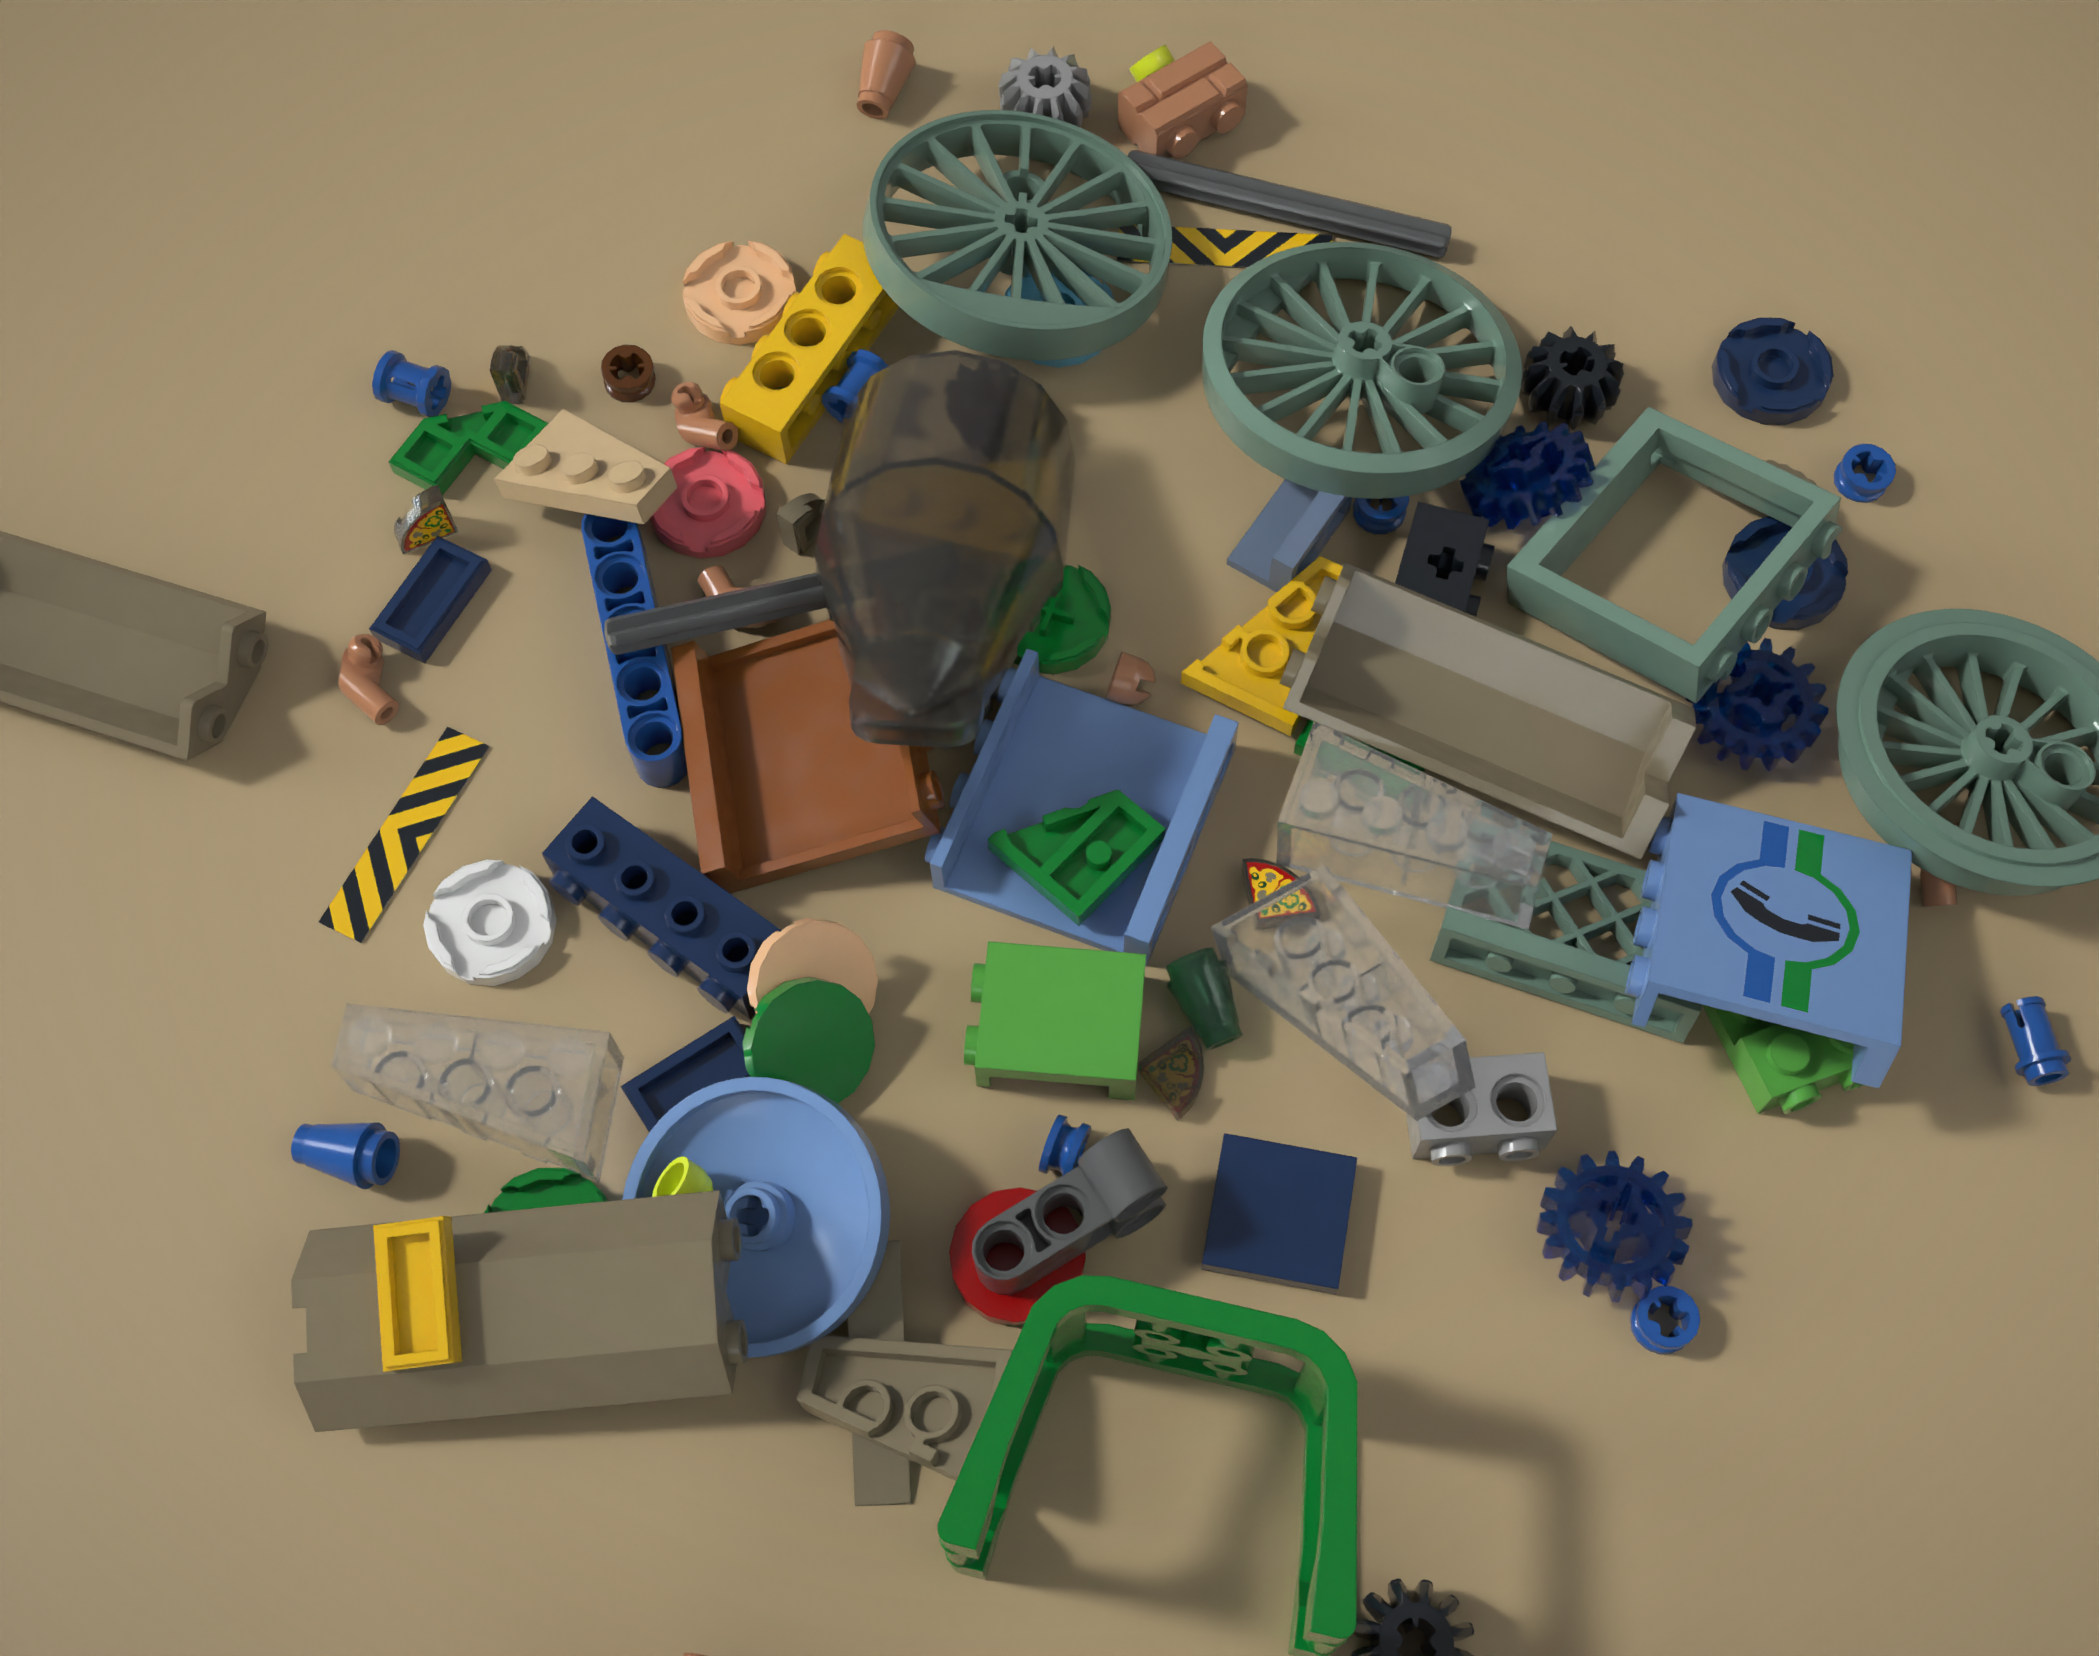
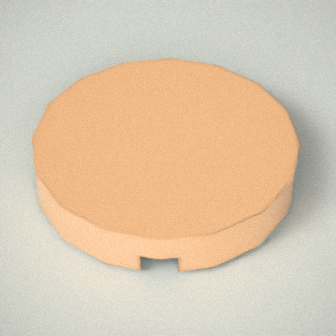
[683,241,797,345]
[747,918,878,1014]

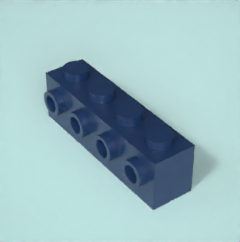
[542,796,782,1020]

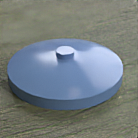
[622,1077,890,1358]

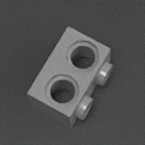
[1402,1052,1557,1166]

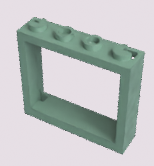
[1507,407,1842,703]

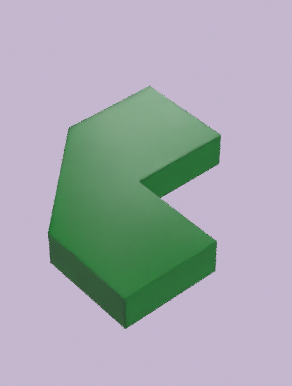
[388,401,549,498]

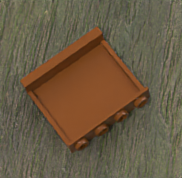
[671,583,945,894]

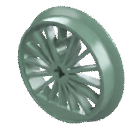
[1836,609,2099,896]

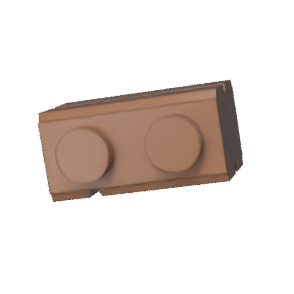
[1117,41,1248,159]

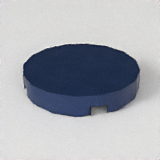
[1712,317,1834,425]
[1722,516,1848,630]

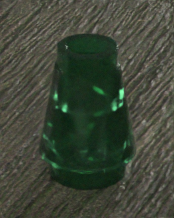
[1165,947,1243,1050]

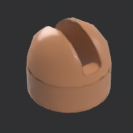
[1106,652,1156,705]

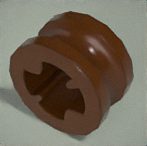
[601,345,656,402]

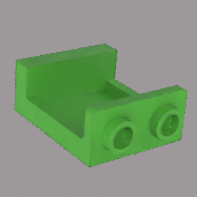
[964,941,1146,1101]

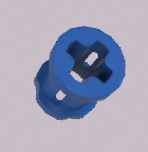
[822,349,896,429]
[372,350,451,417]

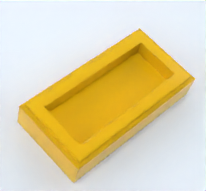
[373,1216,462,1372]

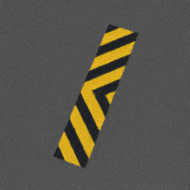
[1117,225,1333,268]
[318,726,489,943]

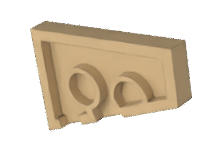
[494,409,677,524]

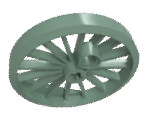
[862,110,1172,361]
[1202,242,1522,499]

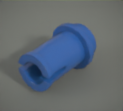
[2000,996,2071,1086]

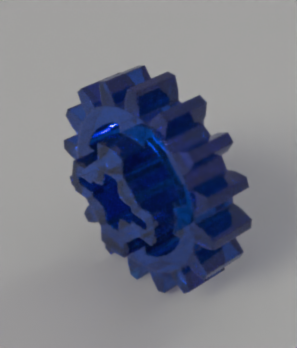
[1460,422,1596,529]
[1685,638,1829,771]
[1536,1151,1693,1303]

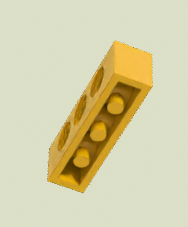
[720,234,899,465]

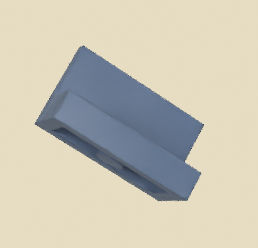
[1226,479,1352,592]

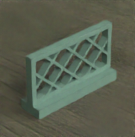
[1430,817,1702,1043]

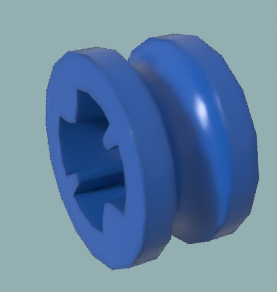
[1833,444,1896,503]
[1353,496,1409,534]
[1039,1114,1091,1176]
[1630,1286,1700,1354]

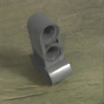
[972,1128,1168,1295]

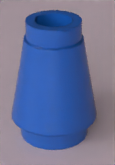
[291,1122,400,1189]

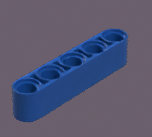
[581,514,688,788]

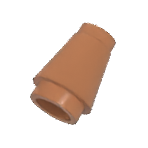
[857,30,916,119]

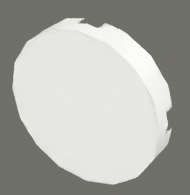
[423,859,557,986]

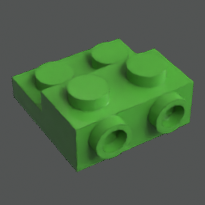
[1702,1005,1863,1114]

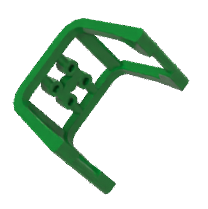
[937,1275,1358,1656]

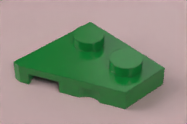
[987,789,1166,926]

